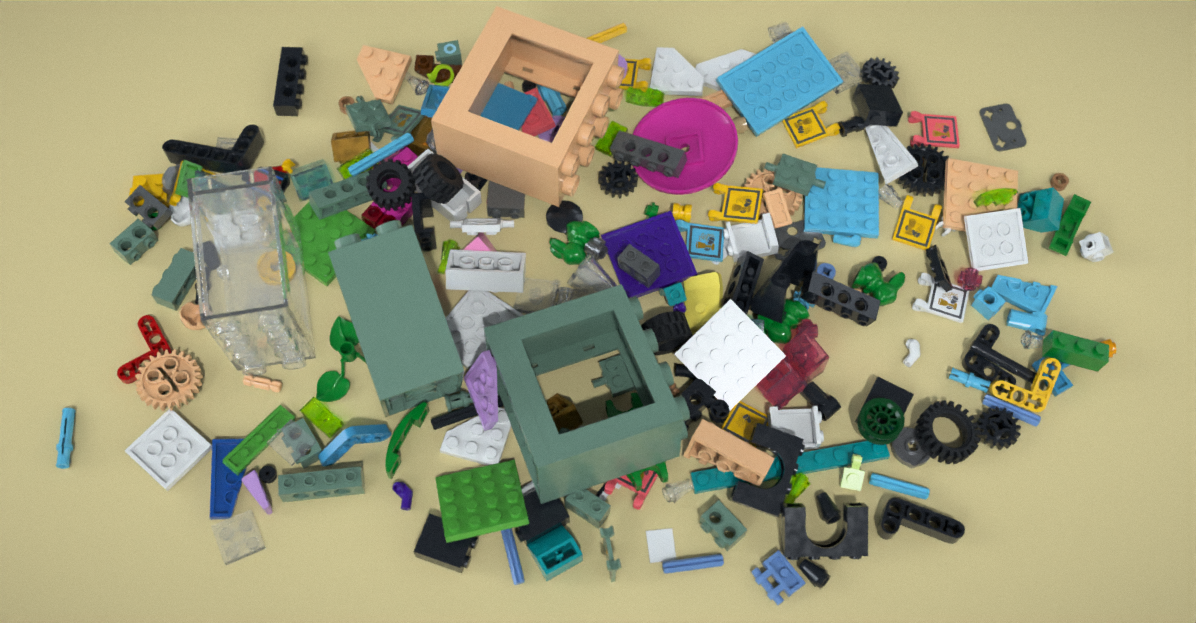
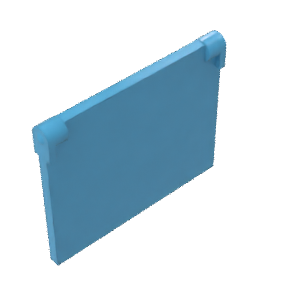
[480,83,538,131]

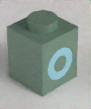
[435,40,462,65]

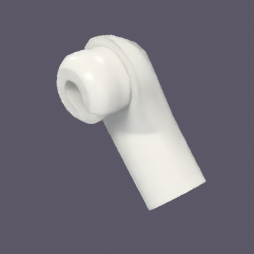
[903,339,921,367]

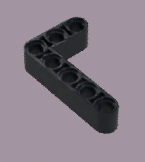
[162,124,264,176]

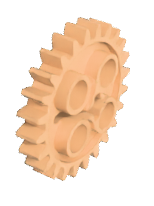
[744,169,802,218]
[135,349,203,411]

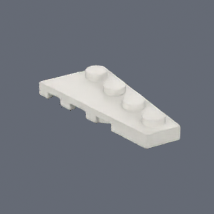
[865,125,918,184]

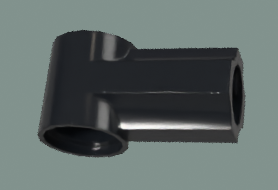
[800,382,841,421]

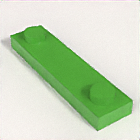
[222,405,295,475]

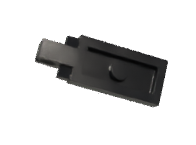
[926,245,953,292]

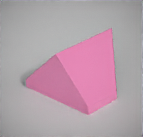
[461,232,497,252]

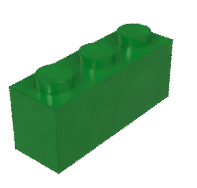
[1042,330,1109,372]

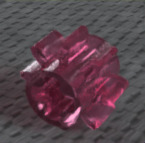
[957,268,983,291]
[796,319,818,344]

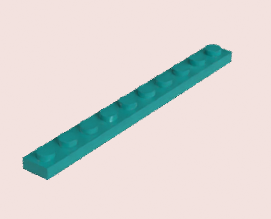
[690,441,890,494]

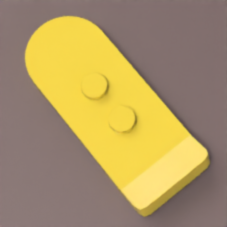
[684,272,723,335]

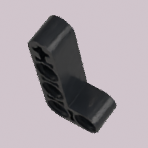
[877,498,965,544]

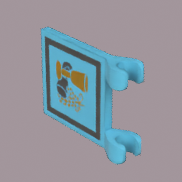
[676,220,725,262]

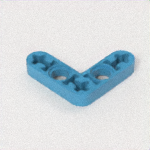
[318,424,391,467]

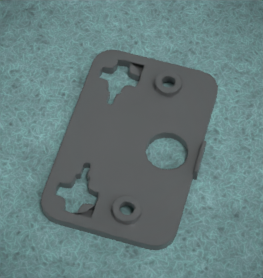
[979,103,1027,152]
[774,220,826,260]

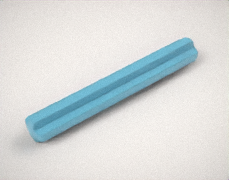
[348,133,414,176]

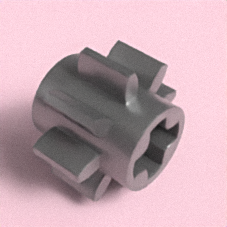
[584,237,608,261]

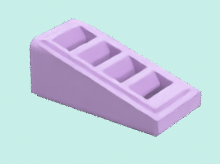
[242,470,273,515]

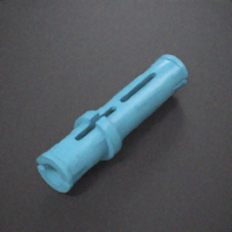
[56,408,76,469]

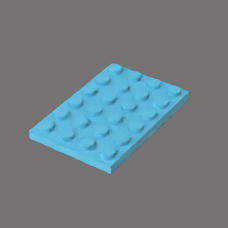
[716,27,844,137]

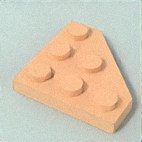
[357,45,412,104]

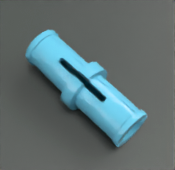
[948,367,991,393]

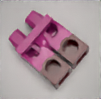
[361,185,413,231]

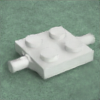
[450,218,514,235]

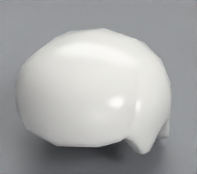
[168,196,198,227]

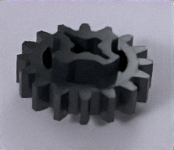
[861,57,900,89]
[598,160,638,199]
[976,407,1021,450]

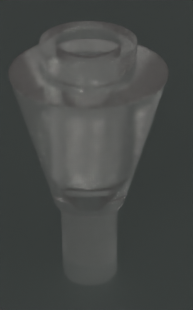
[404,71,429,96]
[1021,330,1045,349]

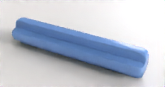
[982,394,1041,426]
[501,528,525,585]
[662,554,724,574]

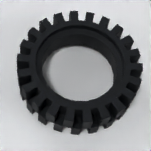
[915,400,981,464]

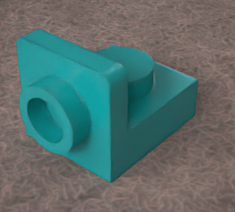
[658,282,687,306]

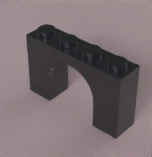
[729,423,805,517]
[781,502,868,560]

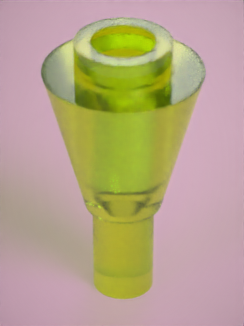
[437,240,460,275]
[785,473,811,503]

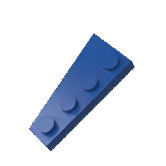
[210,439,247,520]

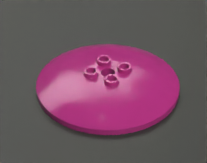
[630,98,738,195]

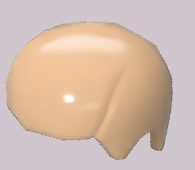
[179,302,212,330]

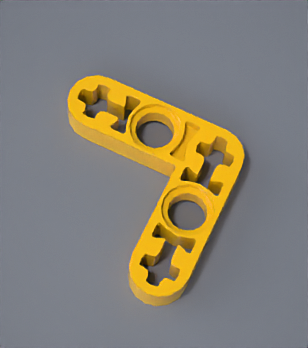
[989,357,1061,412]

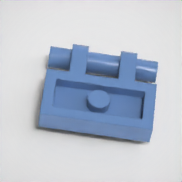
[751,550,806,605]

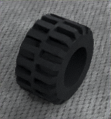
[413,153,464,204]
[366,159,416,211]
[641,311,693,355]

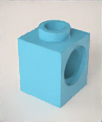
[971,286,1006,321]

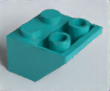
[1017,187,1064,233]
[526,525,583,582]

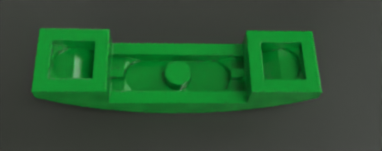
[1049,194,1091,256]
[385,402,429,479]

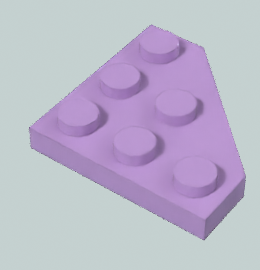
[464,350,498,431]

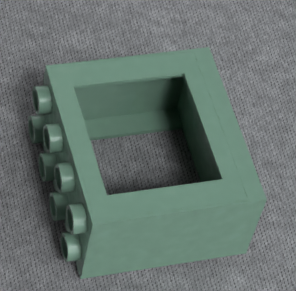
[328,220,464,417]
[483,284,690,504]

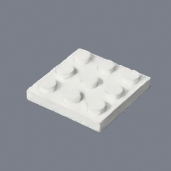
[964,208,1029,272]
[125,409,212,491]

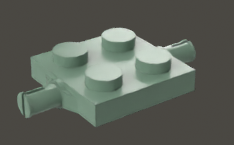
[346,96,391,138]
[764,154,826,196]
[592,355,636,397]

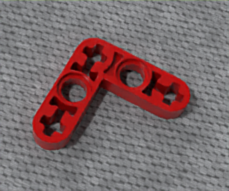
[117,315,172,384]

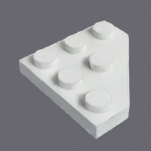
[649,47,704,96]
[695,49,756,91]
[440,407,511,466]

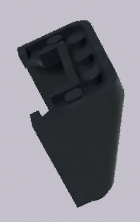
[750,240,819,324]

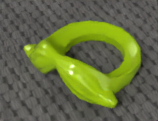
[427,64,454,86]

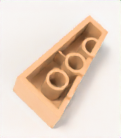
[683,419,775,486]

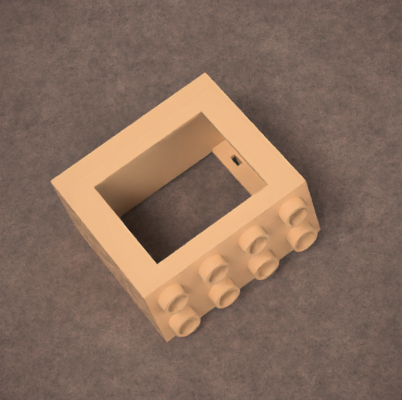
[431,6,625,207]

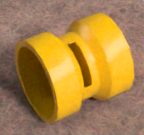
[672,203,692,223]

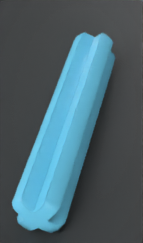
[869,473,930,499]

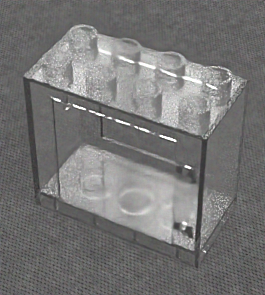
[187,166,316,376]

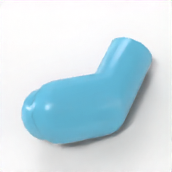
[833,234,861,248]

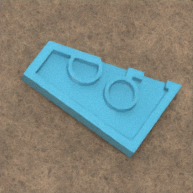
[991,275,1058,314]

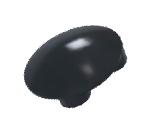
[546,200,583,235]

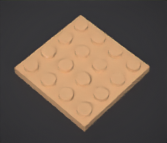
[943,158,1018,232]

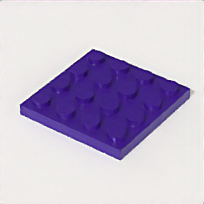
[601,211,697,298]

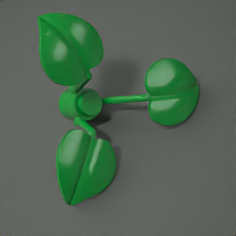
[316,316,367,402]

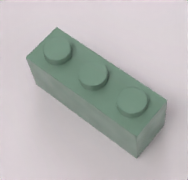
[151,248,205,311]

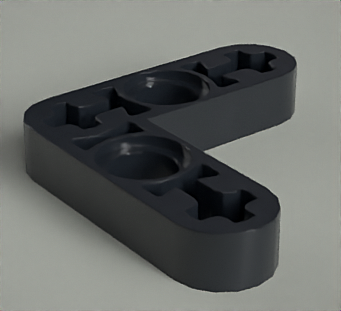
[962,324,1016,393]

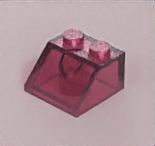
[782,328,830,384]
[756,357,808,411]

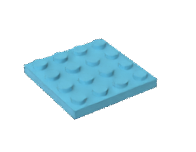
[804,167,879,239]

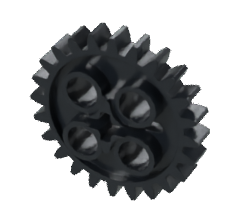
[897,143,949,197]

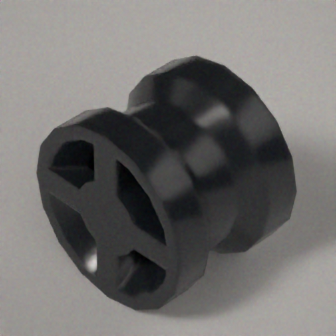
[709,400,730,424]

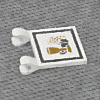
[912,273,970,323]

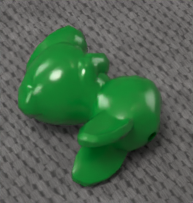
[550,221,600,265]
[851,262,905,307]
[756,299,810,344]

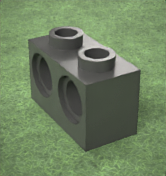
[125,185,173,229]
[617,244,660,288]

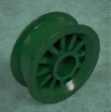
[857,398,905,445]

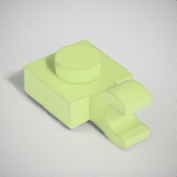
[840,454,865,491]

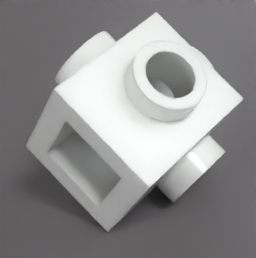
[1079,232,1114,262]

